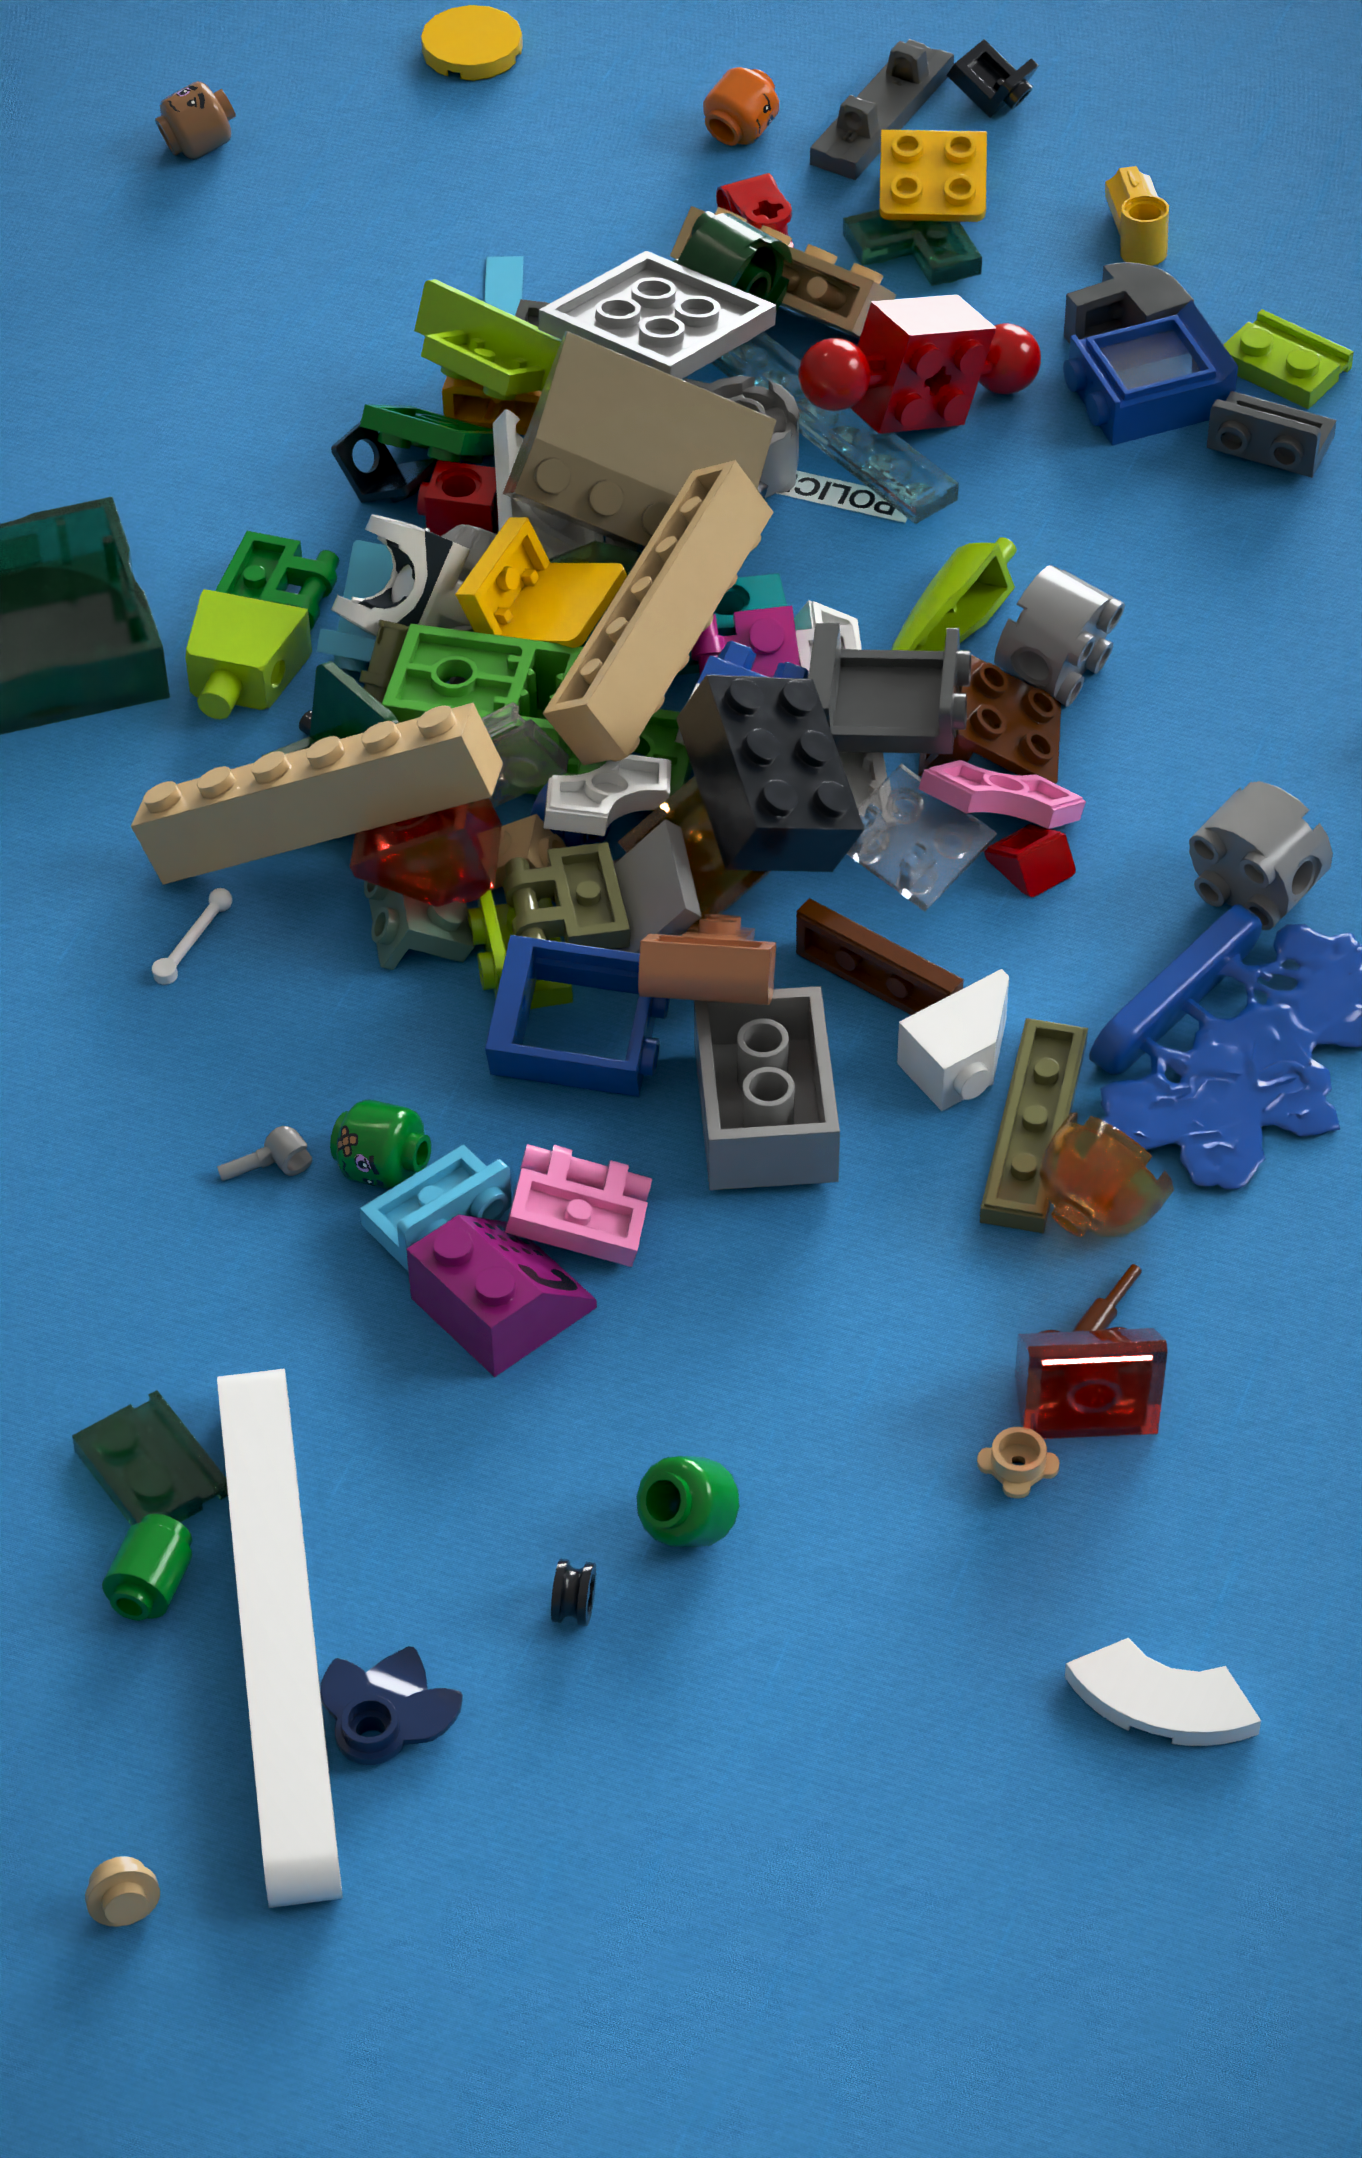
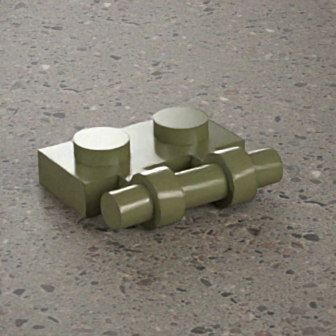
[503,842,630,949]

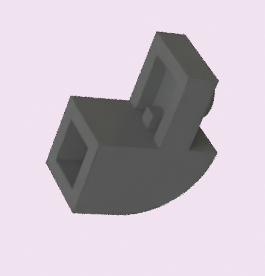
[1064,262,1194,344]

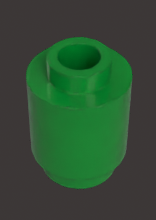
[102,1514,192,1621]

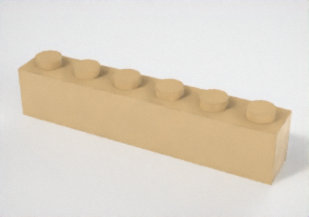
[543,460,774,765]
[131,703,503,885]

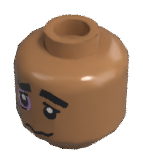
[155,81,236,160]

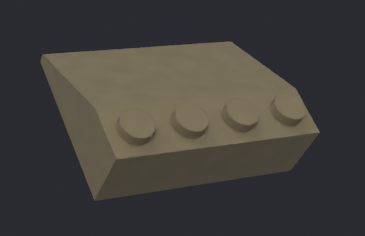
[503,331,776,552]

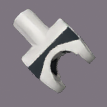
[331,514,471,636]

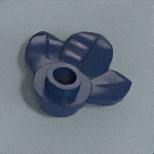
[320,1646,463,1765]

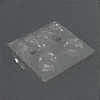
[847,764,997,912]

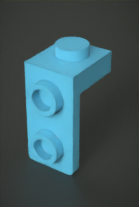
[316,540,393,672]

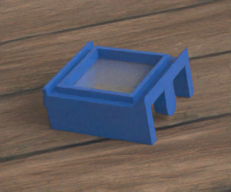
[1063,300,1238,446]

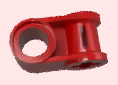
[716,173,794,248]

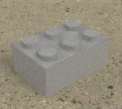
[694,986,840,1190]

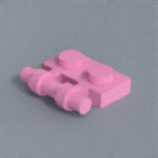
[505,1144,652,1267]

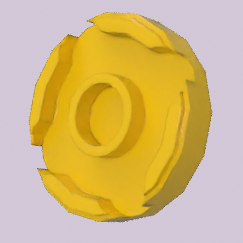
[421,5,523,81]

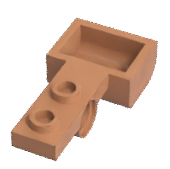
[638,914,776,1005]

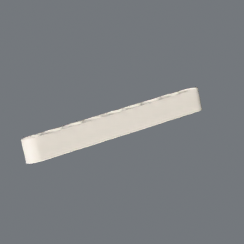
[217,1369,343,1908]

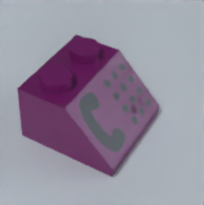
[406,1215,597,1377]

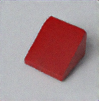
[984,824,1076,897]

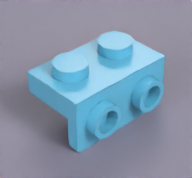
[360,1144,512,1272]

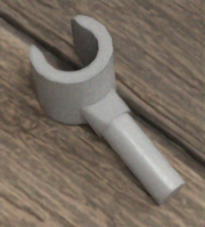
[217,1126,312,1181]

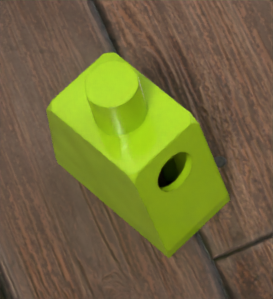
[185,589,312,719]

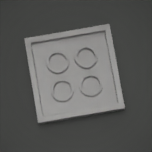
[538,251,776,379]

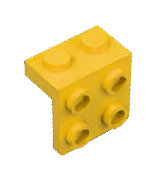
[879,130,987,222]
[455,517,627,648]

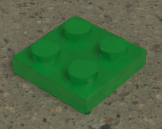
[360,404,494,463]

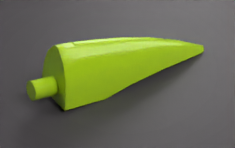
[891,537,1017,651]

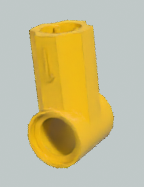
[1105,166,1169,266]

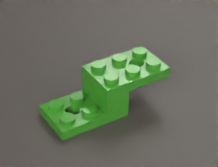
[382,623,692,815]

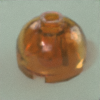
[1039,1112,1174,1237]

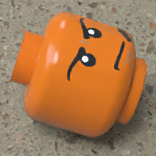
[703,67,779,146]

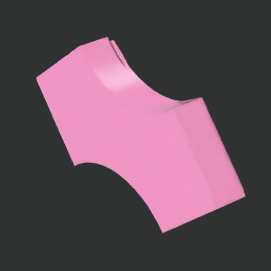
[919,760,1086,829]

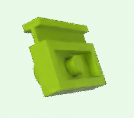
[1223,309,1354,409]

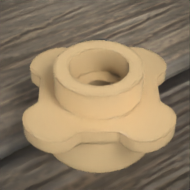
[977,1427,1060,1498]

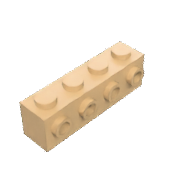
[670,206,896,339]

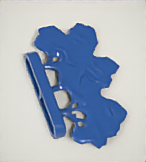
[1089,904,1362,1189]

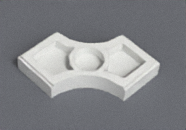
[544,755,671,836]

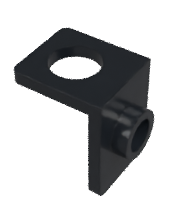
[331,421,438,503]

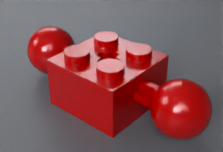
[798,295,1041,434]

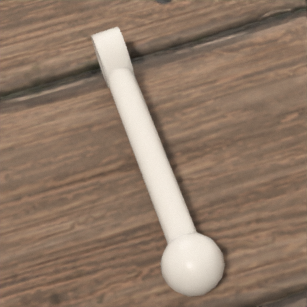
[152,888,232,985]

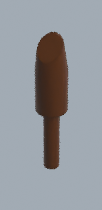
[1065,1264,1142,1352]

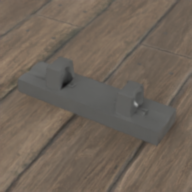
[810,39,954,180]

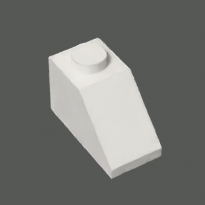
[897,969,1009,1111]

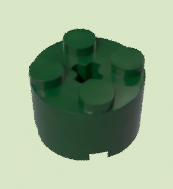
[673,211,792,311]

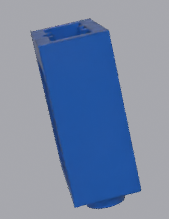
[485,935,670,1097]

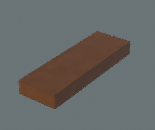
[796,898,964,1015]

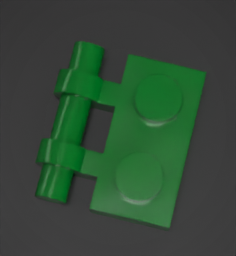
[215,531,339,630]

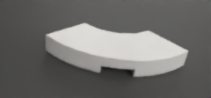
[1065,1638,1261,1746]

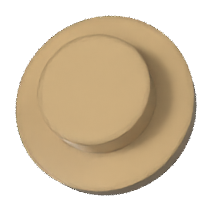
[85,1856,160,1927]

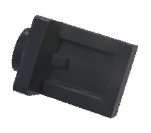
[946,39,1039,118]

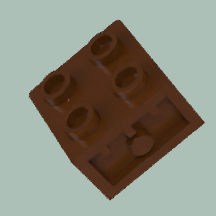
[918,654,1061,784]

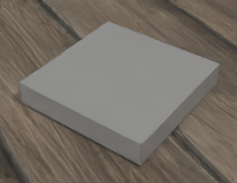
[611,819,702,954]

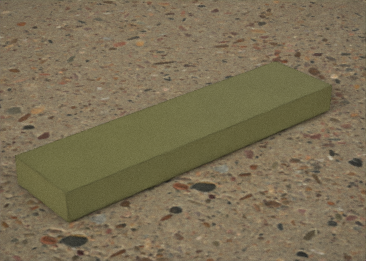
[980,1018,1088,1233]

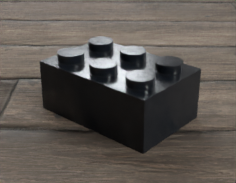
[676,674,865,872]

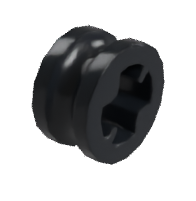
[551,1559,596,1626]

